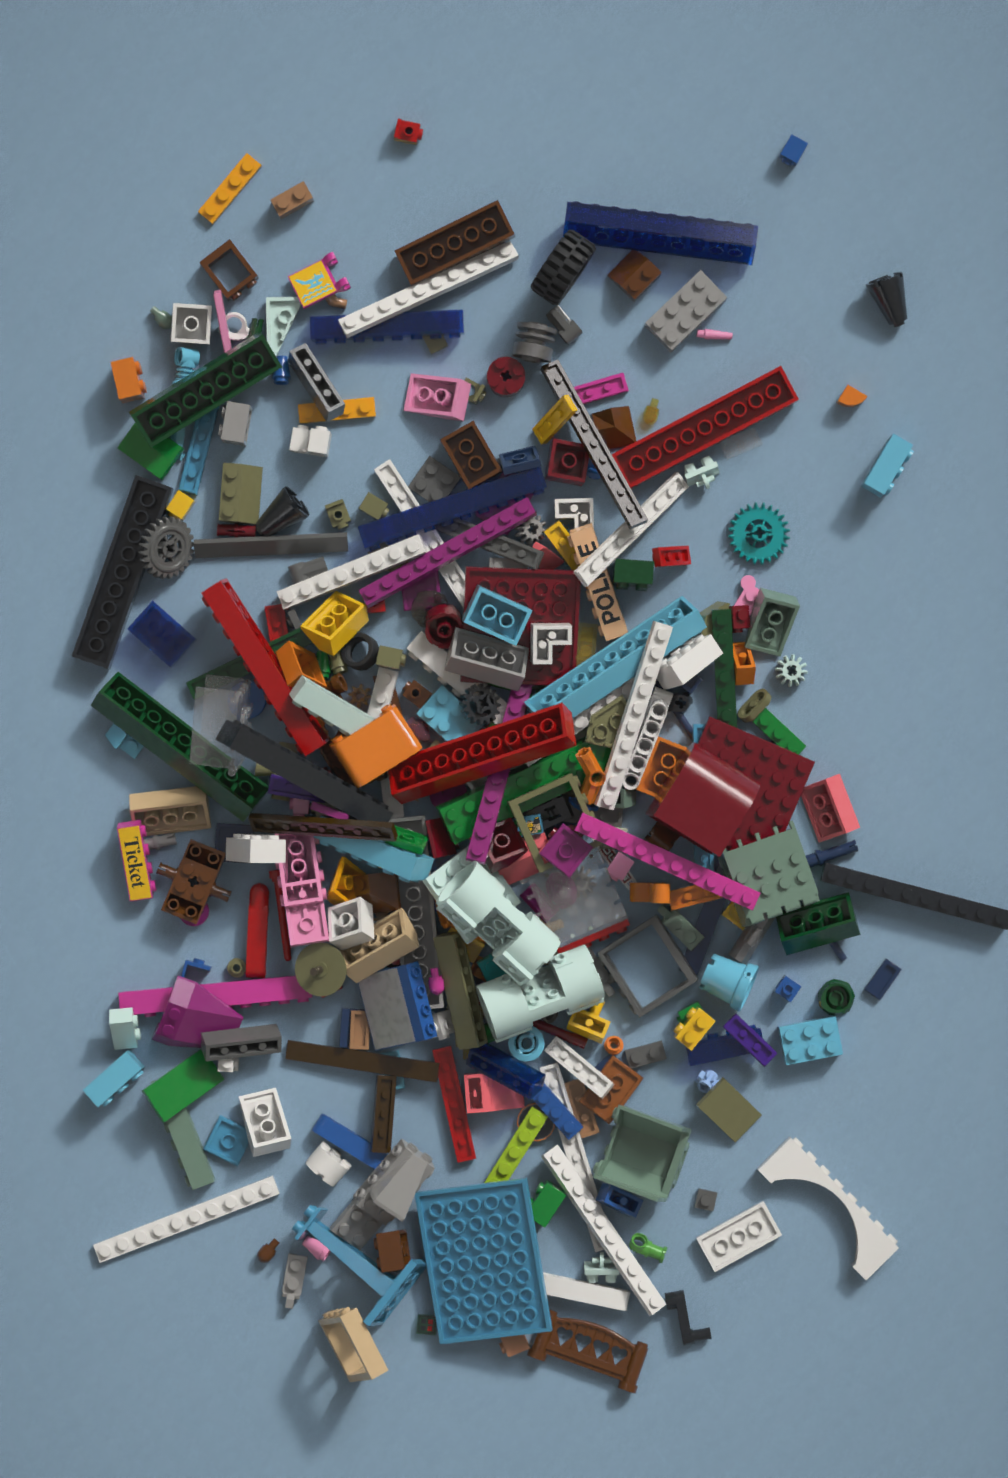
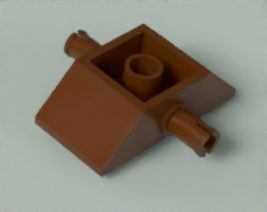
[156,839,232,925]

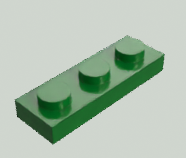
[752,708,806,755]

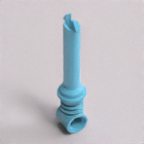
[171,347,200,460]

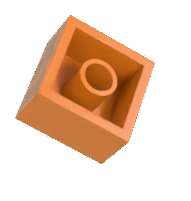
[110,357,147,403]

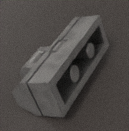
[729,913,776,964]

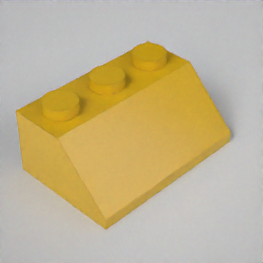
[300,591,369,656]

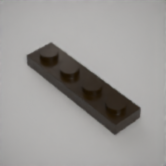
[370,1075,397,1153]

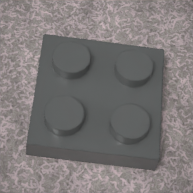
[408,456,461,509]

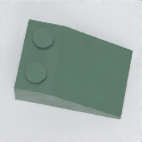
[744,587,800,656]

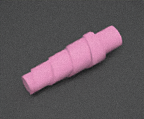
[696,328,733,340]

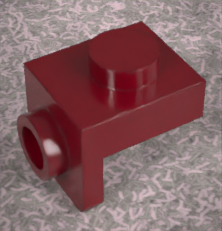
[729,605,750,633]

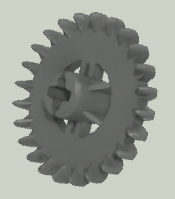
[138,516,194,579]

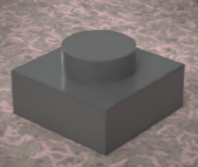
[286,609,302,630]
[694,1188,717,1211]

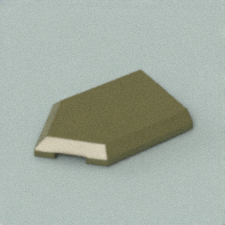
[585,695,642,748]

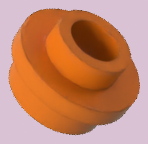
[604,1036,623,1055]

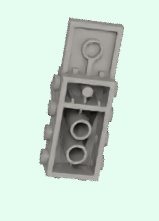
[330,1138,435,1250]

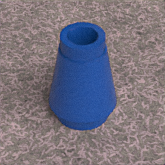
[272,356,291,385]

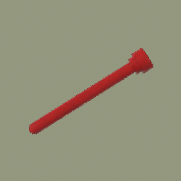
[269,870,292,961]

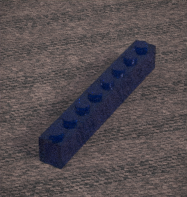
[310,310,465,345]

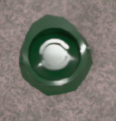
[818,979,855,1016]

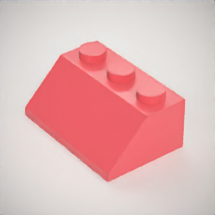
[801,774,860,843]
[498,832,549,885]

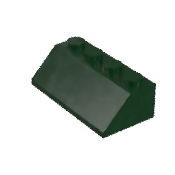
[776,892,861,956]

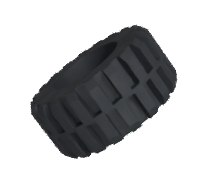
[531,230,596,305]

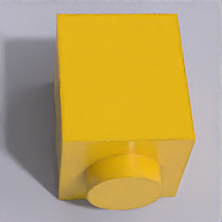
[166,490,196,521]

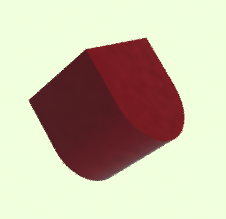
[645,742,760,857]

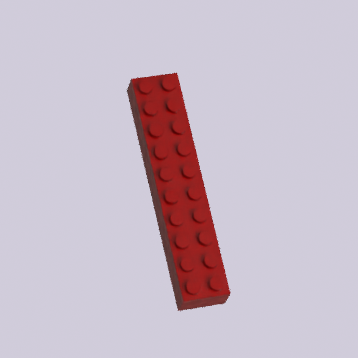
[612,366,799,489]
[201,578,330,756]
[388,703,577,804]

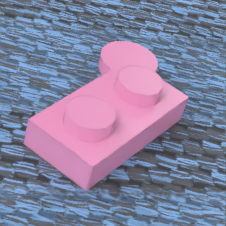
[734,575,759,615]

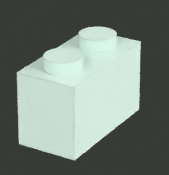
[109,1007,141,1050]

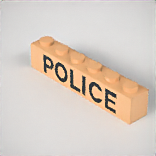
[567,523,628,641]

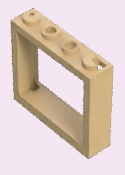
[318,1306,388,1382]

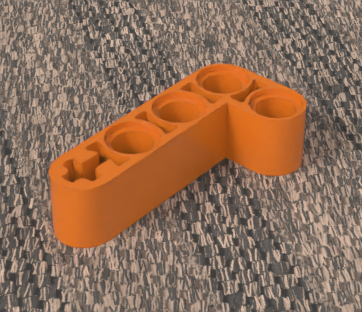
[630,882,670,903]

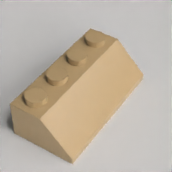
[129,786,211,836]
[340,908,419,983]

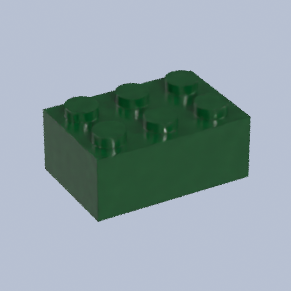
[612,559,654,591]

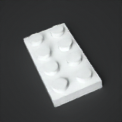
[696,1201,782,1272]

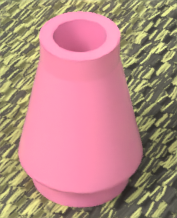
[302,1235,331,1261]

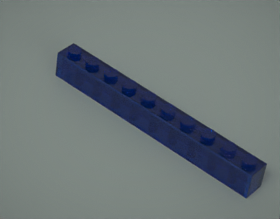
[358,467,547,552]

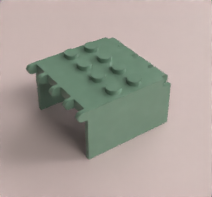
[717,820,820,927]

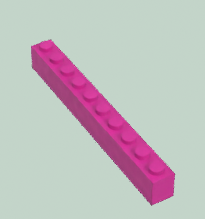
[574,813,761,911]
[118,975,313,1017]

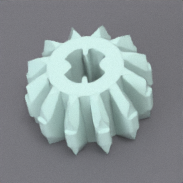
[775,654,808,687]

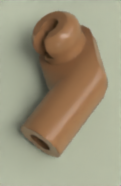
[325,294,347,309]

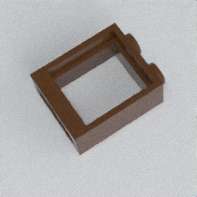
[199,239,259,301]

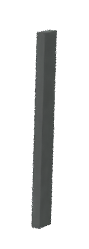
[194,532,348,559]

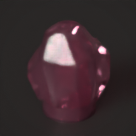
[407,716,430,741]

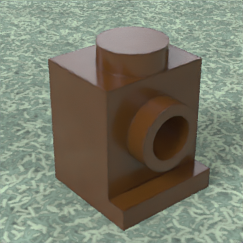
[402,680,432,709]

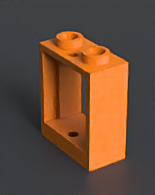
[276,640,327,688]

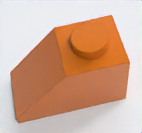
[733,642,756,686]

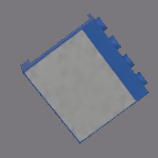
[358,961,437,1051]

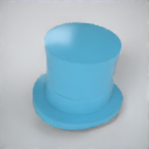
[508,1026,544,1061]

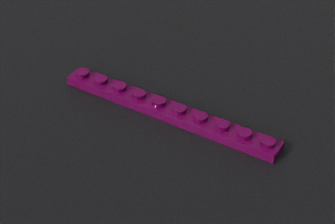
[359,498,537,608]
[466,684,532,865]

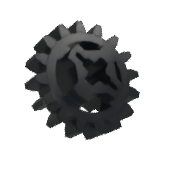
[459,683,501,726]

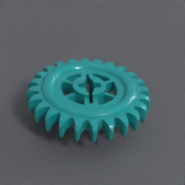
[727,502,790,565]

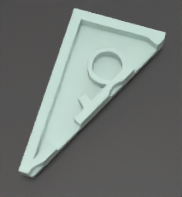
[266,297,301,356]

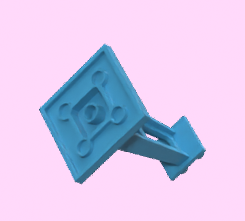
[292,1205,427,1326]

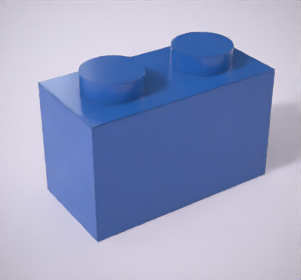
[595,1183,644,1218]

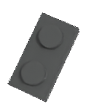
[625,1040,667,1069]

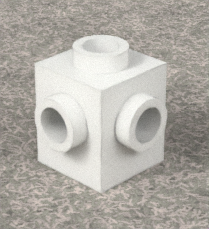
[432,1009,455,1040]

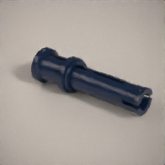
[806,840,858,868]

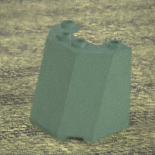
[593,1105,691,1202]

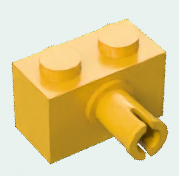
[566,1001,611,1044]

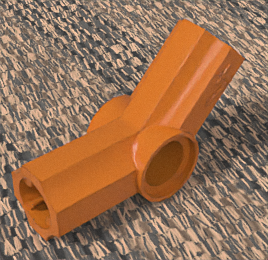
[575,747,606,805]

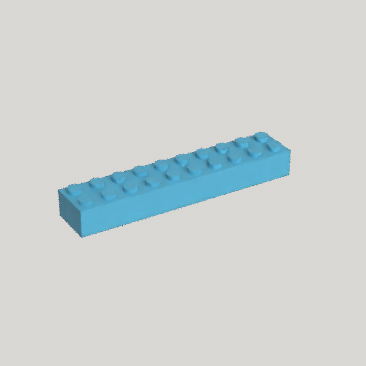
[524,596,707,719]

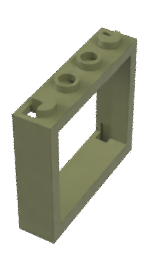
[507,773,603,873]

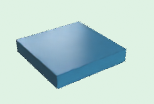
[203,1115,249,1167]

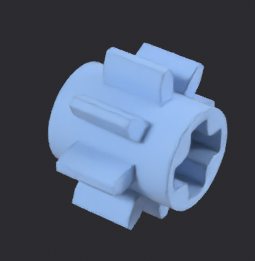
[695,1070,719,1093]

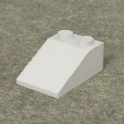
[239,1088,291,1157]

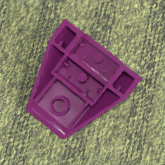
[151,975,243,1048]

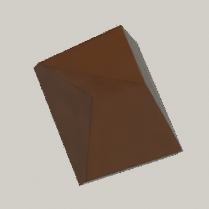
[592,406,636,449]

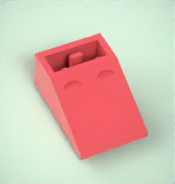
[464,1069,525,1114]

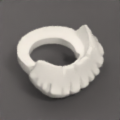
[218,312,250,341]

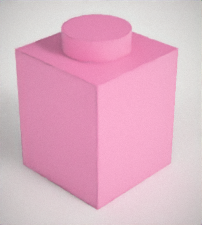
[606,851,635,882]

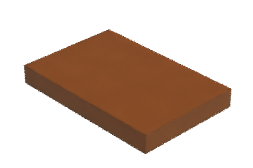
[578,1055,643,1125]

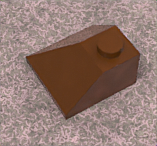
[353,873,401,914]

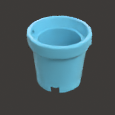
[699,953,759,1012]

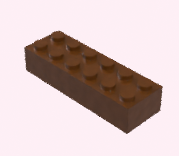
[394,200,515,286]

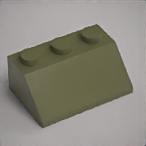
[219,463,263,524]

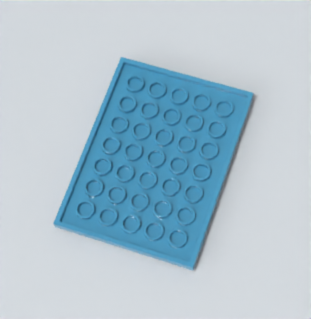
[415,1178,553,1344]

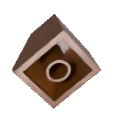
[607,248,662,302]

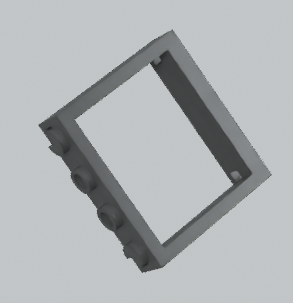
[597,914,699,1018]

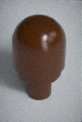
[257,1238,280,1263]

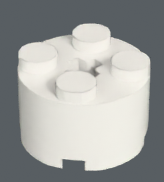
[306,1141,352,1187]

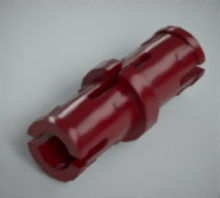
[217,523,256,538]

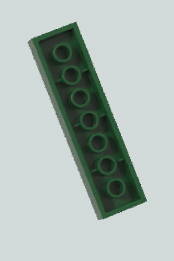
[129,331,282,448]

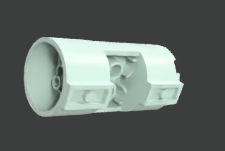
[436,861,561,986]
[476,945,605,1043]

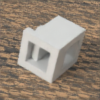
[218,1058,239,1072]

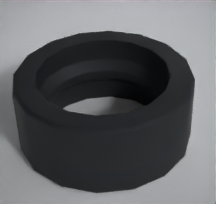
[341,632,379,671]

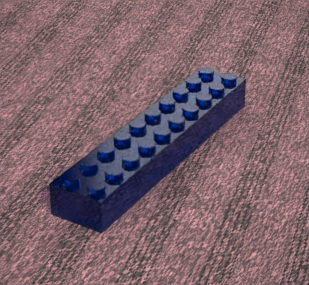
[563,201,758,265]

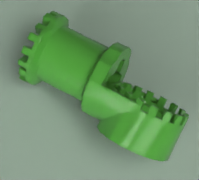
[629,1233,667,1263]

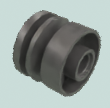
[512,322,557,363]

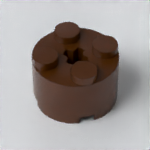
[643,822,680,851]

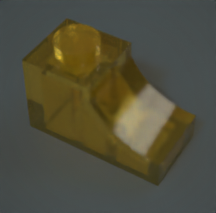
[575,623,598,662]

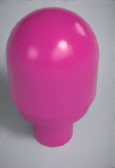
[428,967,444,995]

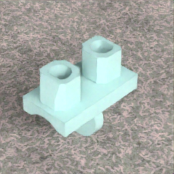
[684,456,720,490]
[584,1252,619,1283]

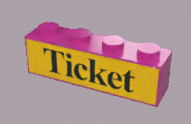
[117,820,156,901]

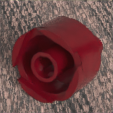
[487,357,525,397]
[425,604,463,649]

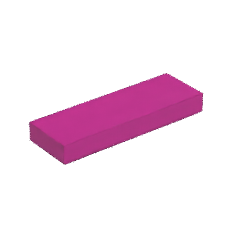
[574,373,629,405]

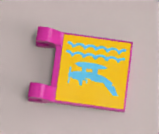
[287,252,351,309]

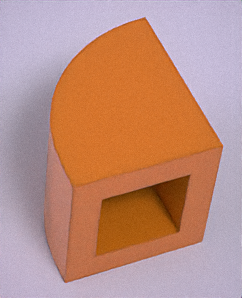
[836,385,867,407]

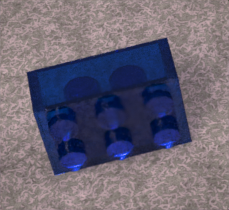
[127,600,197,668]

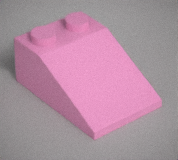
[403,373,471,421]

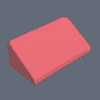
[532,542,564,570]

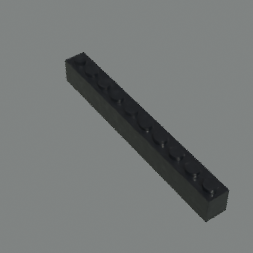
[820,862,1008,930]

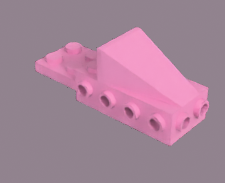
[274,833,329,947]

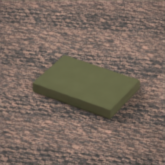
[696,1077,762,1142]

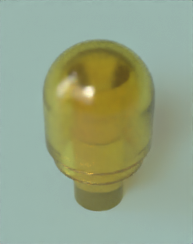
[642,398,660,425]

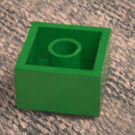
[530,1179,566,1228]

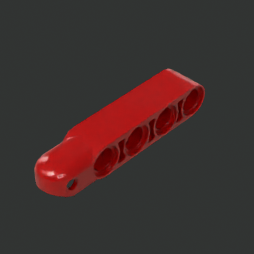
[246,883,269,978]

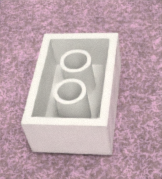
[657,634,723,690]
[226,834,286,863]

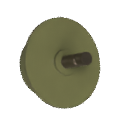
[295,942,347,996]

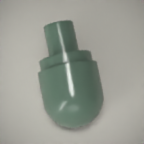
[150,306,172,329]

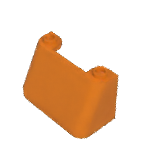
[329,704,422,788]

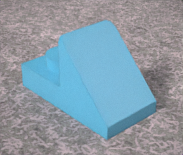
[105,723,144,759]

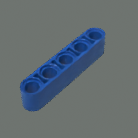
[312,1113,389,1169]

